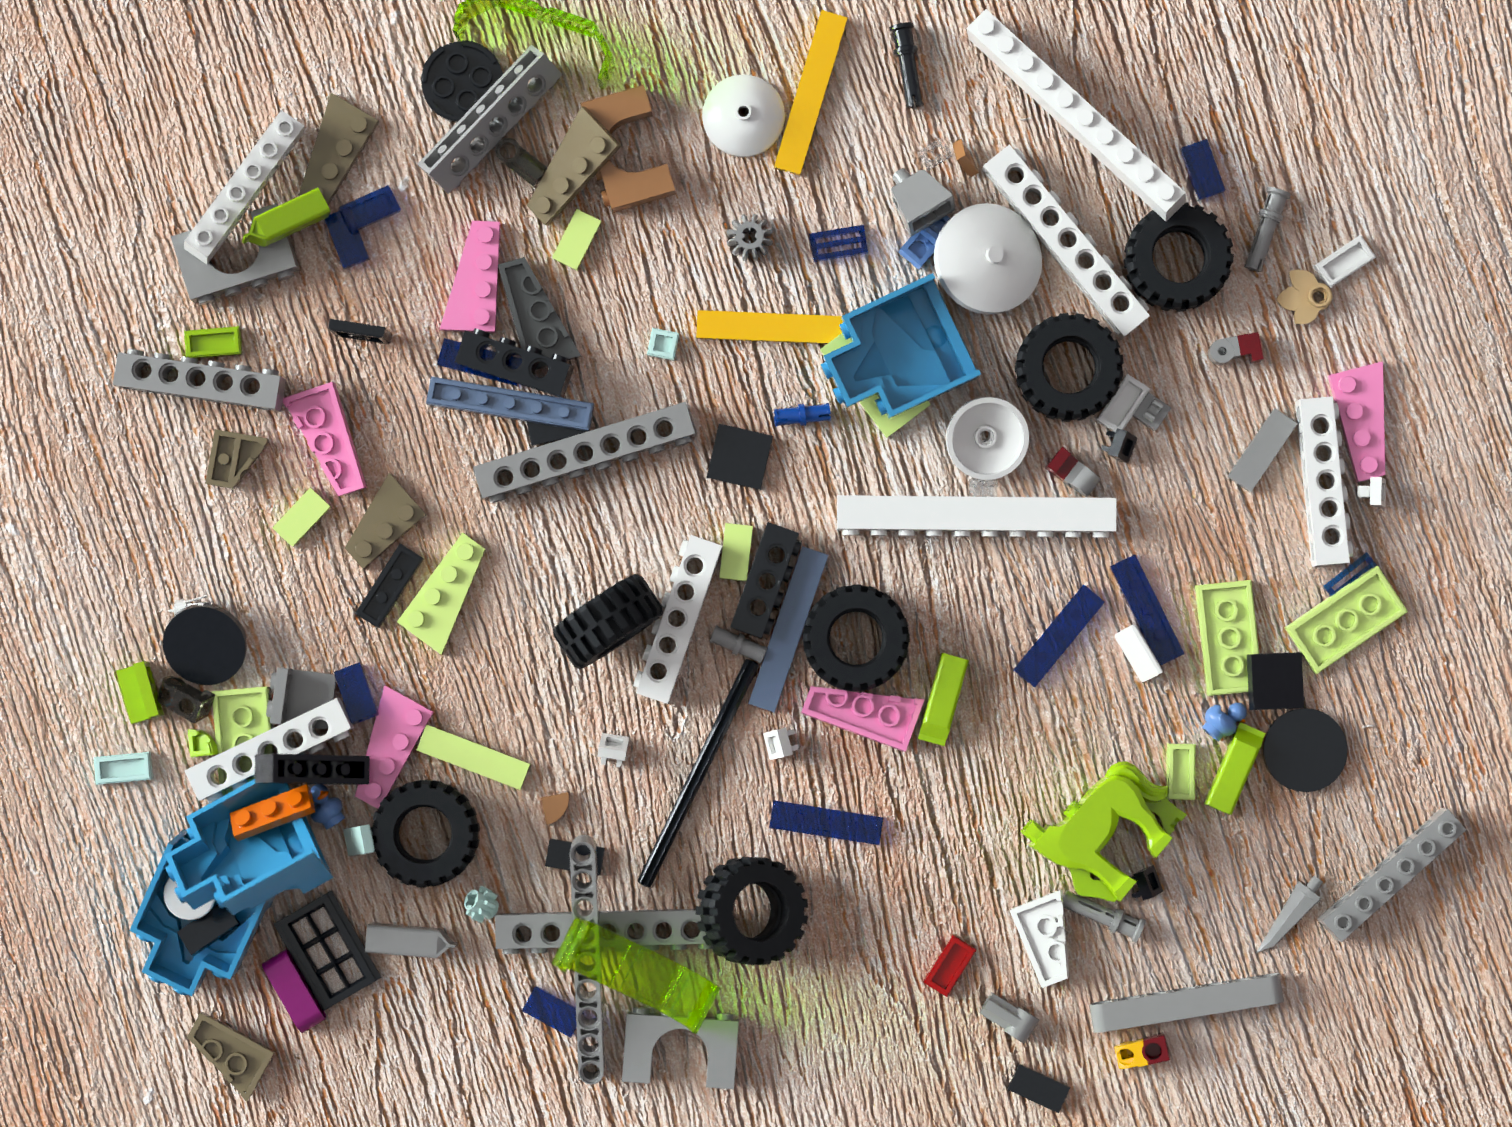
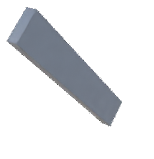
[426,377,594,432]
[748,546,828,713]

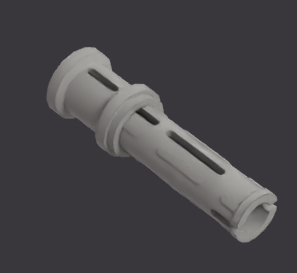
[1244,187,1291,272]
[1063,890,1146,943]

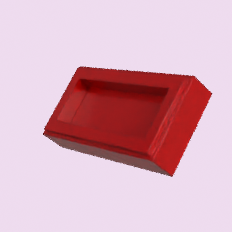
[923,934,976,997]

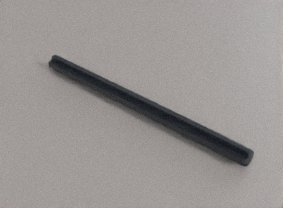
[638,659,758,888]

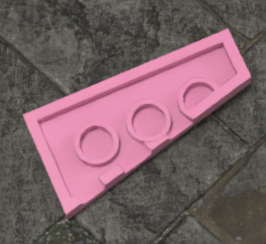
[440,221,501,333]
[1328,361,1385,483]
[283,382,367,496]
[801,686,925,752]

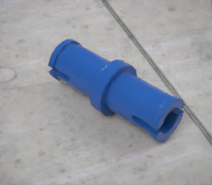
[773,403,831,427]

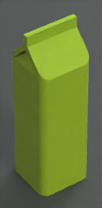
[242,188,331,247]
[918,653,969,746]
[1203,722,1266,815]

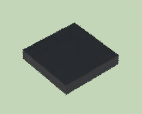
[328,319,392,344]
[707,424,773,490]
[1247,652,1304,710]

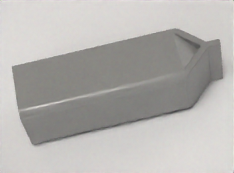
[365,923,458,958]

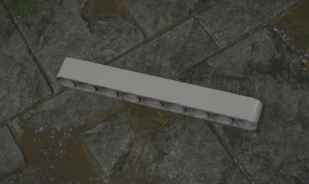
[570,834,605,1085]

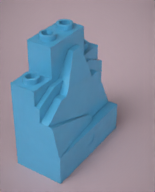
[821,273,981,419]
[165,779,334,915]
[129,829,276,996]

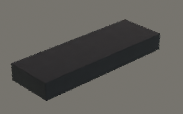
[355,544,424,628]

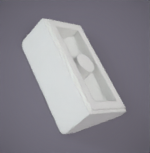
[1115,624,1163,682]

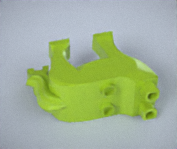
[1020,761,1187,902]

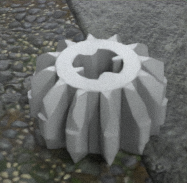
[727,214,773,261]

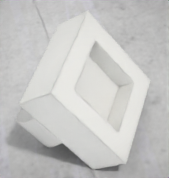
[1357,477,1386,507]
[763,728,799,760]
[597,733,630,767]

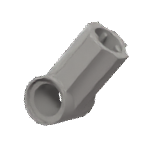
[979,993,1039,1044]

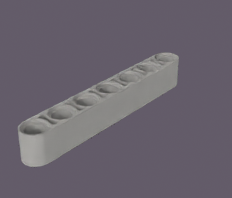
[1089,973,1284,1033]

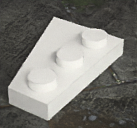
[1010,889,1069,988]

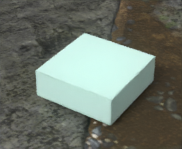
[647,328,679,361]

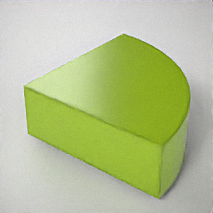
[188,729,219,757]

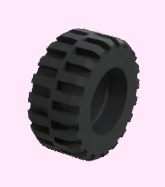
[1124,202,1234,312]
[1015,313,1124,422]
[553,574,663,669]
[803,585,910,691]
[371,780,480,888]
[696,857,808,965]

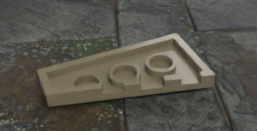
[298,92,379,205]
[527,106,621,226]

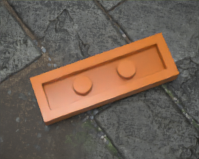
[229,784,315,841]

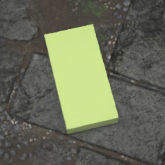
[552,209,602,271]
[272,488,331,547]
[719,523,753,581]
[1166,744,1196,800]

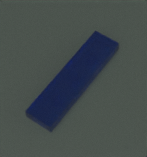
[1110,554,1184,666]
[1013,584,1105,688]
[769,800,884,845]

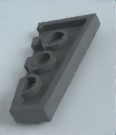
[498,257,582,370]

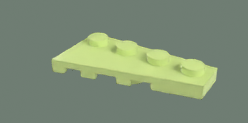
[397,533,486,655]

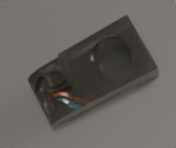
[157,676,215,724]

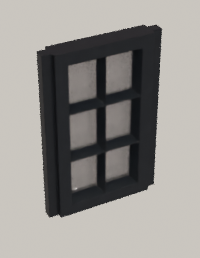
[274,890,382,1011]

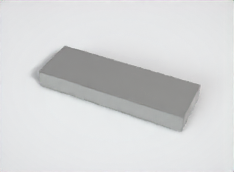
[1227,408,1298,493]

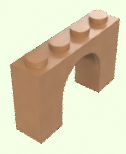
[580,85,676,213]

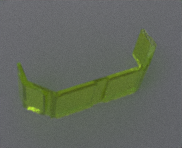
[453,0,615,90]
[552,917,720,1034]

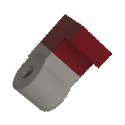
[1208,332,1264,365]
[1045,446,1101,497]

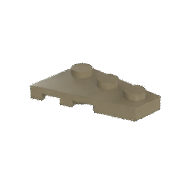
[345,473,426,569]
[187,1012,276,1102]

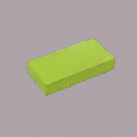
[184,326,243,359]

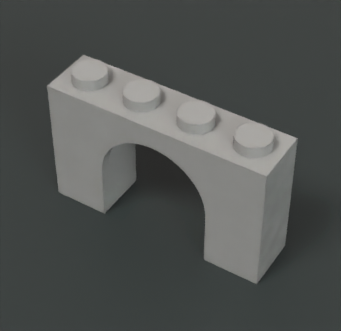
[171,203,300,305]
[622,1007,739,1089]

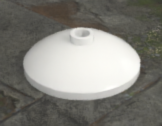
[702,75,785,157]
[946,397,1029,480]

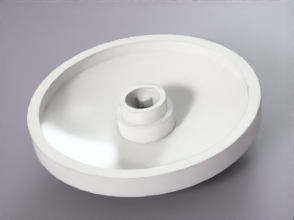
[934,203,1042,315]

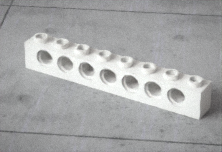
[982,144,1150,340]

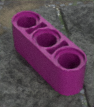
[262,949,327,1033]

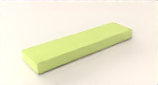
[417,724,531,790]

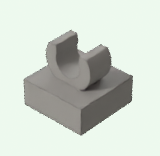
[1133,393,1171,431]

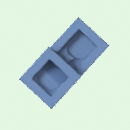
[898,215,950,270]

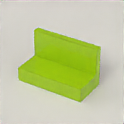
[116,661,164,724]

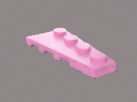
[355,685,434,809]

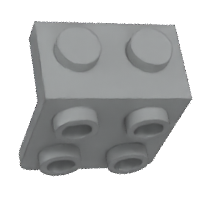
[266,667,336,729]

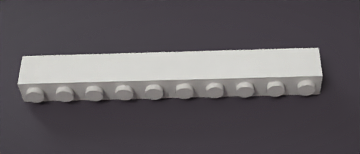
[967,9,1186,221]
[837,495,1116,538]

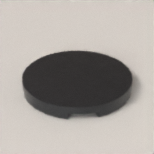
[421,40,503,123]
[163,604,247,685]
[1262,708,1348,792]

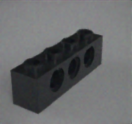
[455,328,574,398]
[730,522,802,639]
[255,754,369,785]

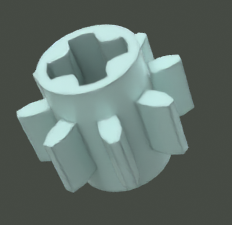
[464,886,499,923]

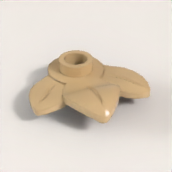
[1276,269,1333,324]

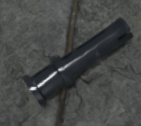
[889,22,924,109]

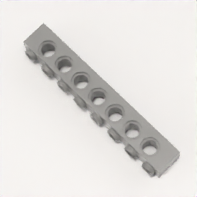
[473,402,696,503]
[495,909,714,954]

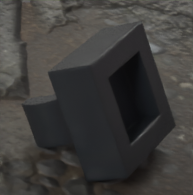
[1101,428,1137,464]
[1131,865,1163,900]

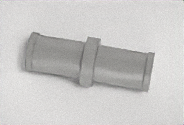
[709,625,767,663]

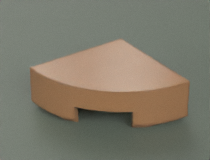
[953,139,979,177]
[541,792,570,825]

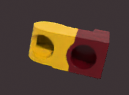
[1114,1032,1170,1069]

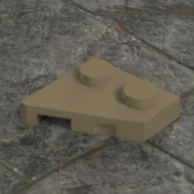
[205,429,269,489]

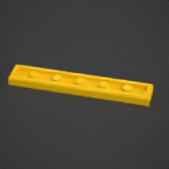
[774,10,848,176]
[696,310,843,344]

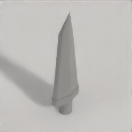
[1256,875,1323,953]

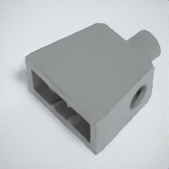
[891,168,955,237]

